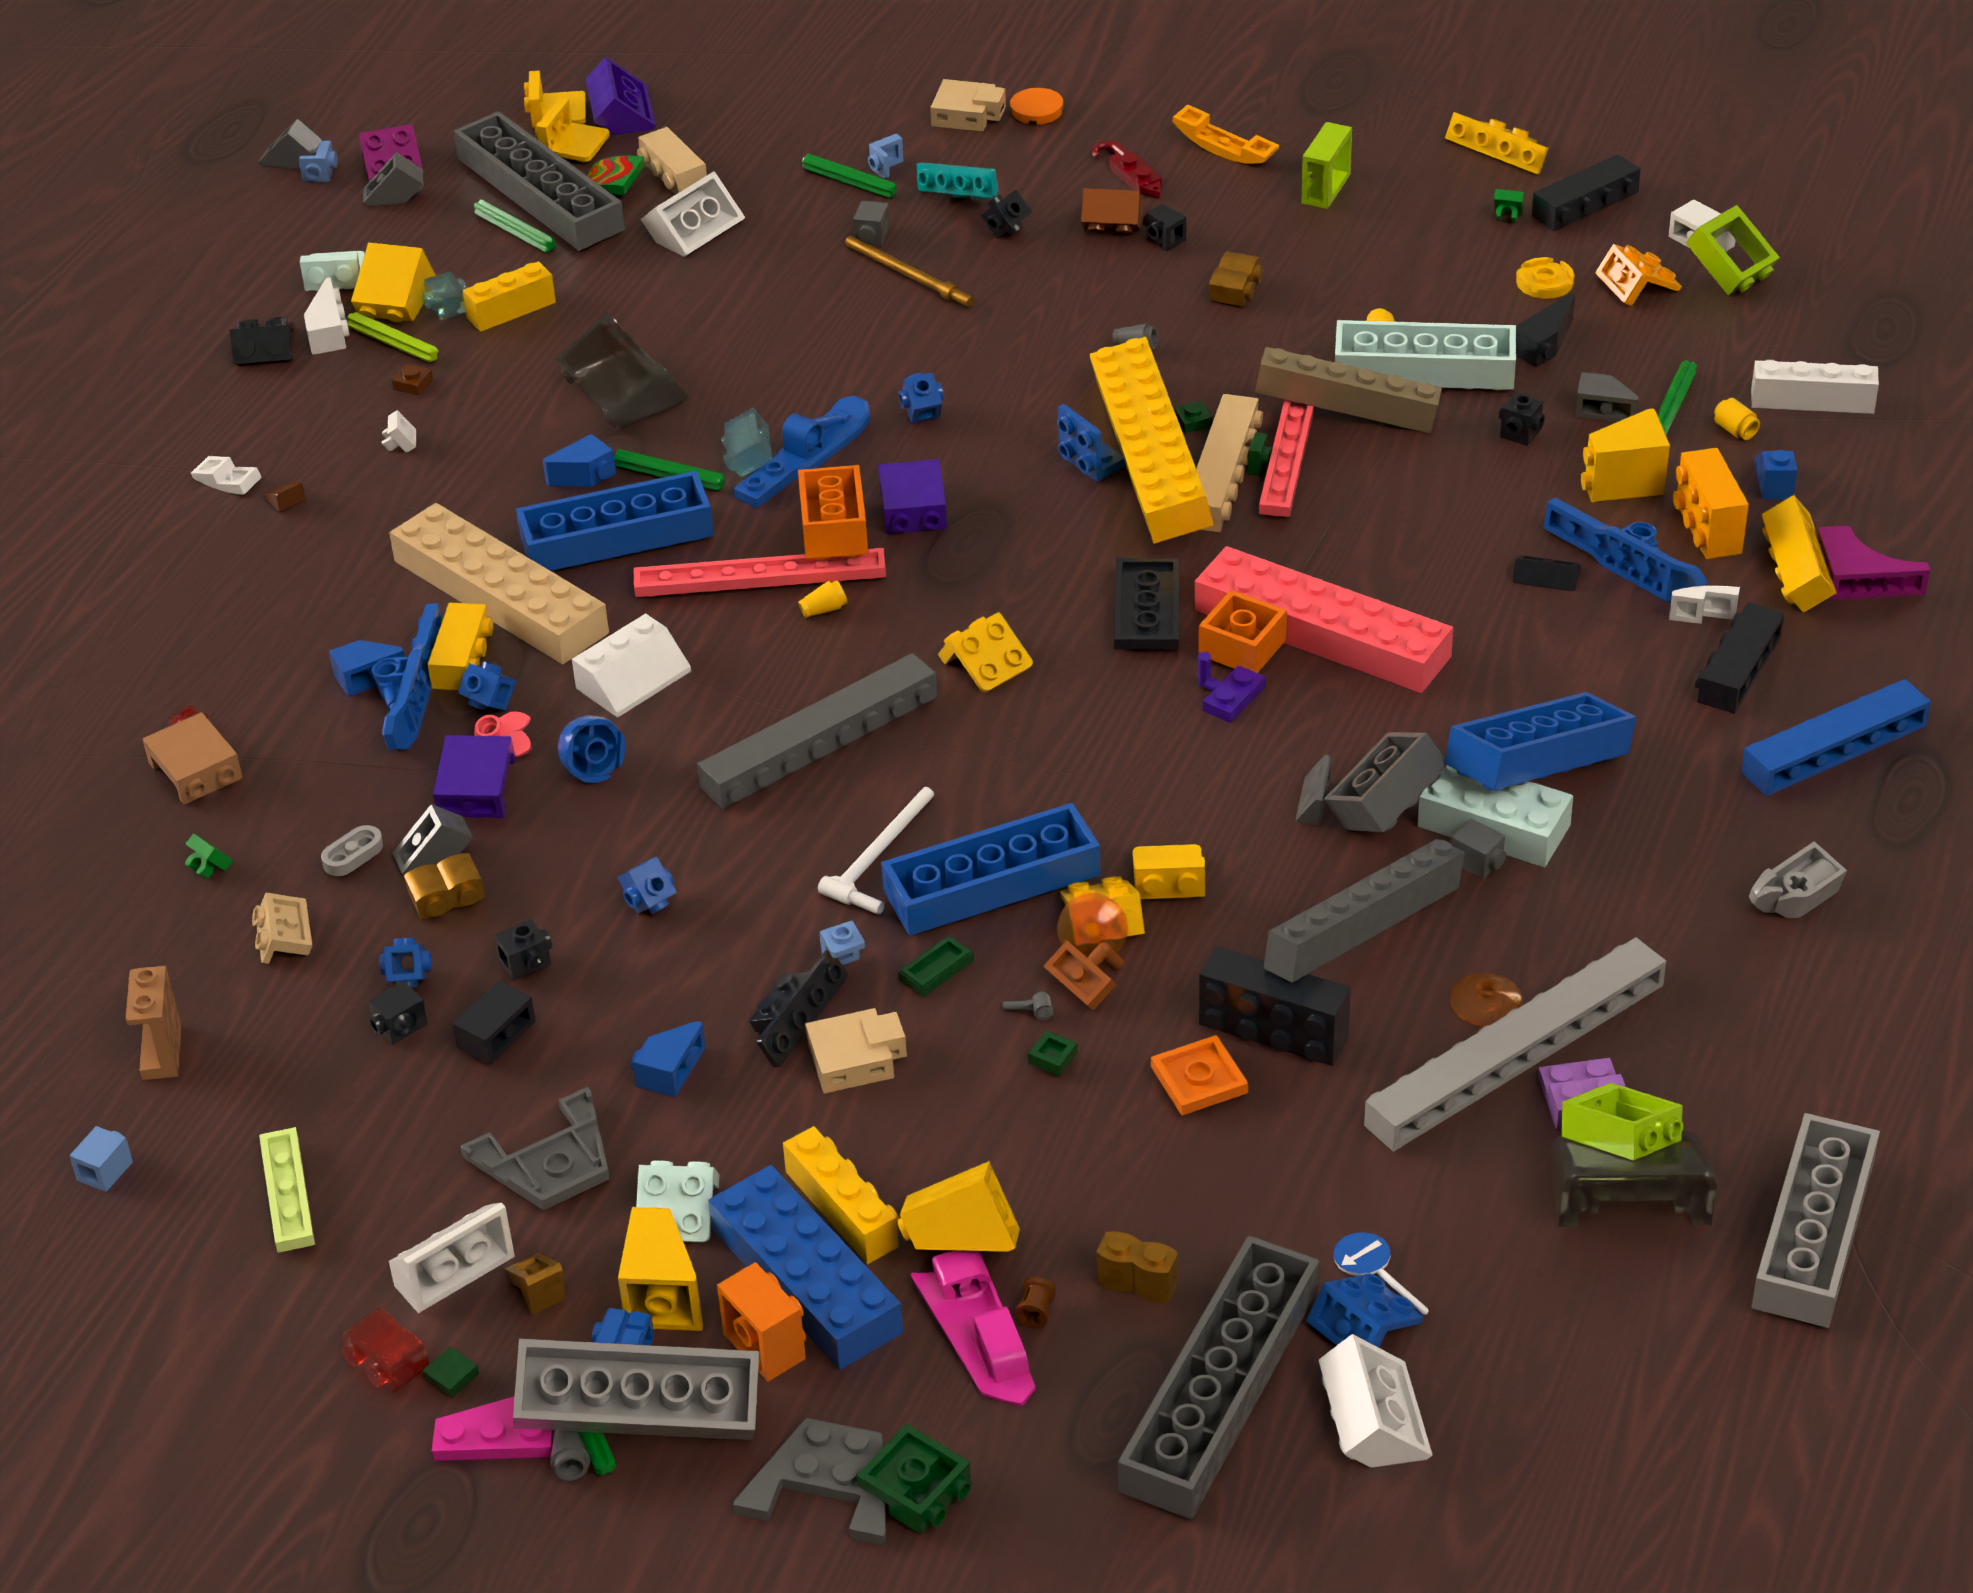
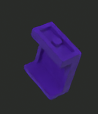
[878,459,947,534]
[433,735,515,818]

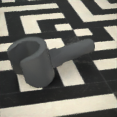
[1003,992,1054,1020]

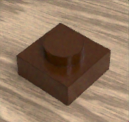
[392,364,433,396]

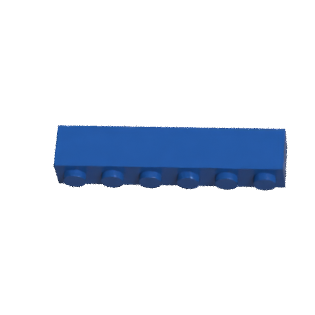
[1741,679,1931,796]

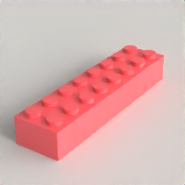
[1195,546,1453,693]

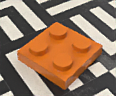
[1151,1035,1248,1116]

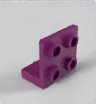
[359,124,423,181]

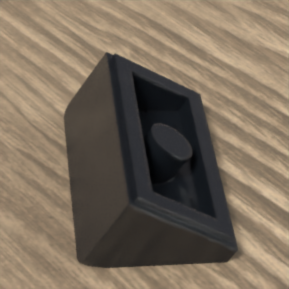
[1513,555,1581,591]

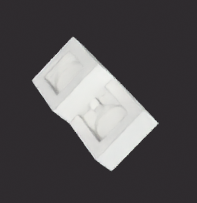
[191,456,262,495]
[1669,586,1740,624]

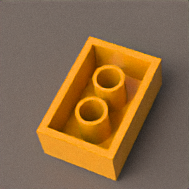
[1673,448,1749,559]

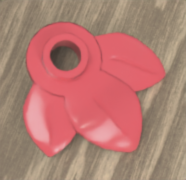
[474,711,532,757]

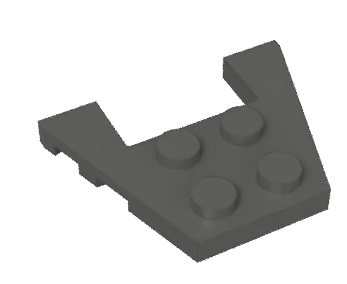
[460,1087,610,1211]
[733,1418,886,1546]

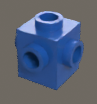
[899,372,944,424]
[458,661,517,710]
[617,856,677,914]
[380,937,432,987]

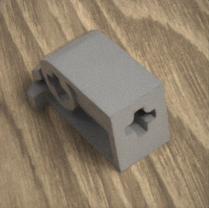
[1749,841,1847,918]

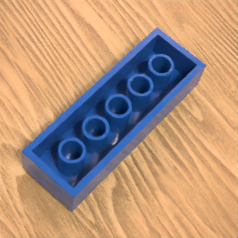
[516,471,714,571]
[1444,692,1637,791]
[881,803,1101,936]
[708,1165,903,1370]

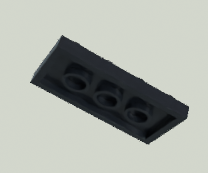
[1114,558,1179,650]

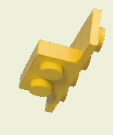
[1445,112,1549,174]

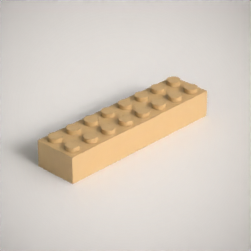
[389,503,609,665]

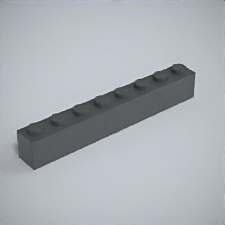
[697,653,937,809]
[1264,839,1465,983]

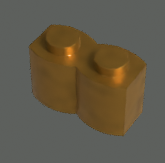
[1209,251,1264,306]
[404,853,485,919]
[1096,1231,1178,1303]

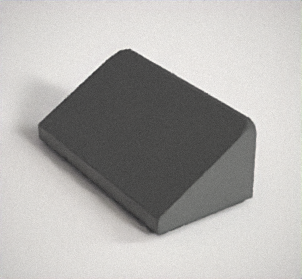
[1296,755,1331,825]

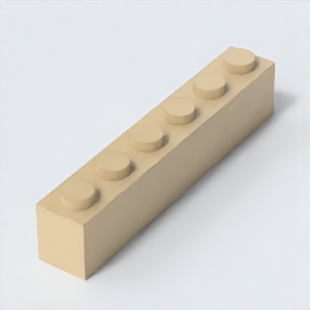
[1196,394,1263,532]

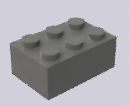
[1323,732,1447,832]

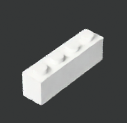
[1751,360,1879,414]

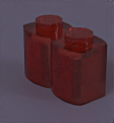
[341,1308,429,1393]

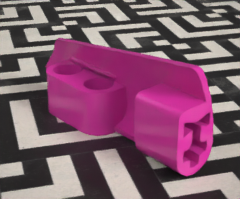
[911,1250,1036,1407]

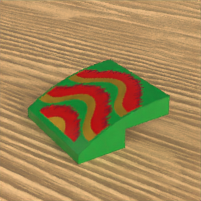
[586,155,645,195]

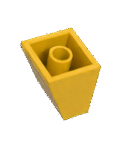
[351,242,437,323]
[1581,408,1670,502]
[898,1161,1020,1252]
[618,1207,703,1331]

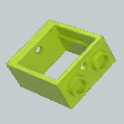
[1301,122,1352,209]
[1685,205,1780,296]
[1562,1083,1683,1161]

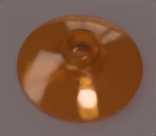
[1057,893,1128,962]
[1451,973,1523,1027]

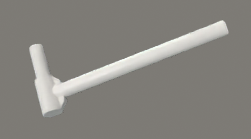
[818,787,934,915]

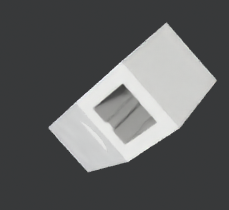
[304,277,350,355]

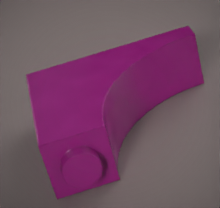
[1817,526,1930,600]

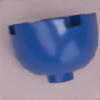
[557,715,626,783]

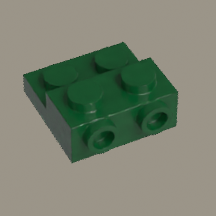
[856,1423,972,1535]

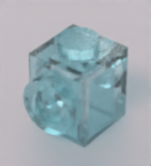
[422,271,467,320]

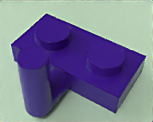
[1198,652,1266,723]

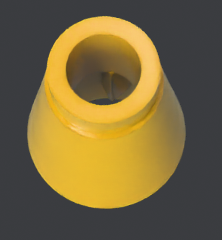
[798,580,847,618]

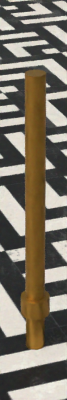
[845,236,974,307]

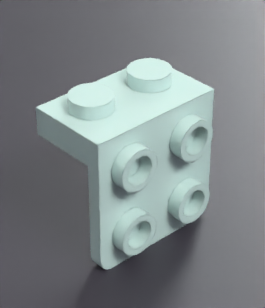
[300,251,365,291]
[636,1161,720,1243]

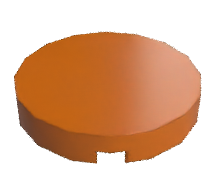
[1010,88,1063,125]

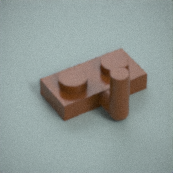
[1043,941,1124,1011]

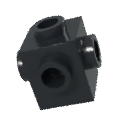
[981,190,1032,238]
[1499,392,1545,446]
[494,919,552,981]

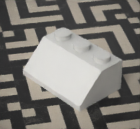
[641,171,745,257]
[572,614,691,718]
[389,1203,515,1313]
[1318,1334,1433,1468]

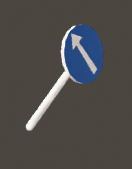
[1333,1232,1429,1315]

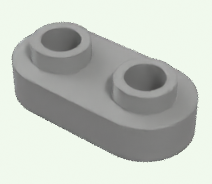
[321,825,383,876]

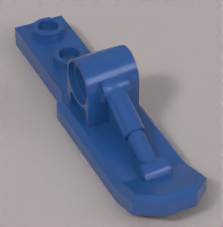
[734,395,870,509]
[1543,497,1708,603]
[372,603,443,750]

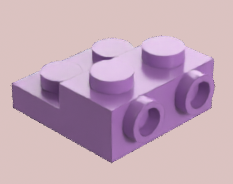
[1538,1058,1626,1131]

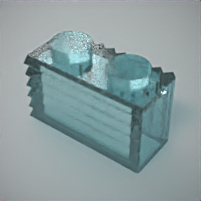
[721,408,772,477]

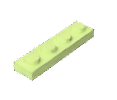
[259,1127,315,1253]

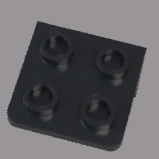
[229,317,295,364]

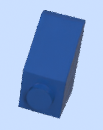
[542,434,616,487]
[1754,450,1797,500]
[329,640,405,697]
[631,1021,706,1097]

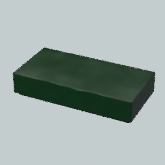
[898,935,974,997]

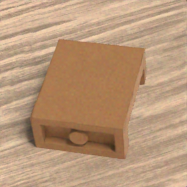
[142,712,242,804]
[126,966,182,1080]

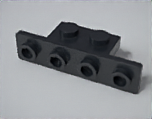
[749,950,848,1067]

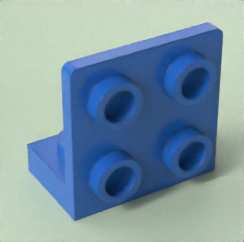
[1057,404,1125,482]
[1306,1274,1424,1348]

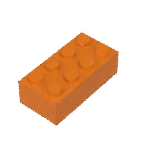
[798,465,868,561]

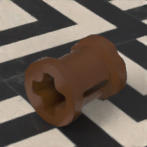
[1014,1276,1056,1329]

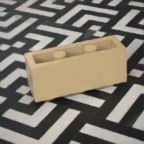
[637,127,707,194]

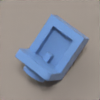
[868,134,904,179]
[299,141,338,182]
[820,921,865,965]

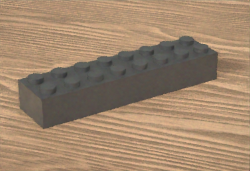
[453,111,625,251]
[1118,1235,1320,1520]

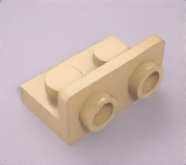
[252,893,312,964]

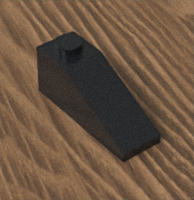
[1516,293,1575,368]

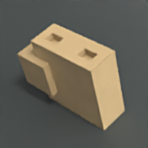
[930,79,1006,132]
[805,1008,907,1094]

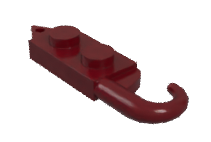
[1092,141,1162,198]

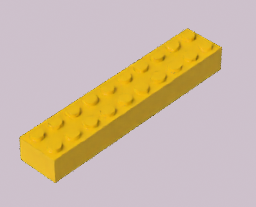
[1089,337,1214,544]

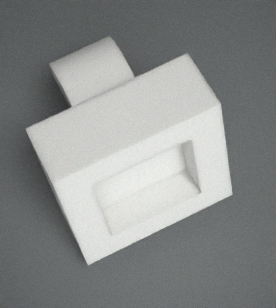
[382,410,416,453]

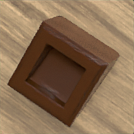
[264,482,306,512]

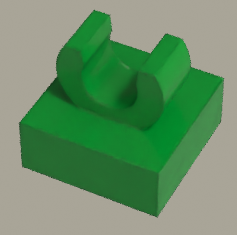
[1494,189,1525,223]
[185,833,233,879]

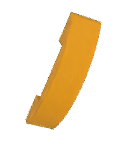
[1172,105,1279,164]

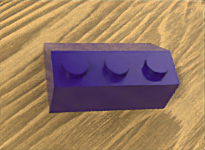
[586,56,656,135]

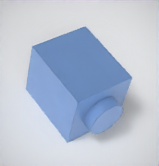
[69,1126,133,1192]

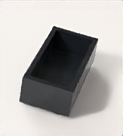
[1199,946,1351,1066]

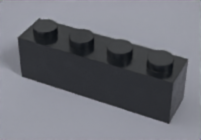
[1531,154,1641,231]
[1695,602,1785,714]

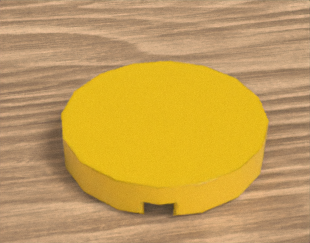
[1516,257,1575,299]

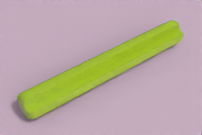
[347,312,439,363]

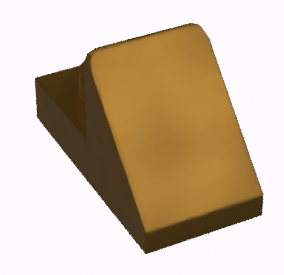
[504,1253,565,1314]

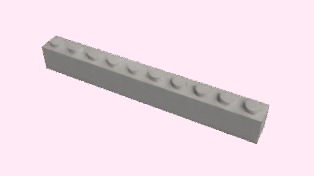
[1364,937,1666,1152]

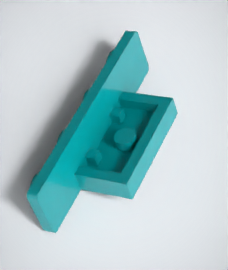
[917,162,998,199]

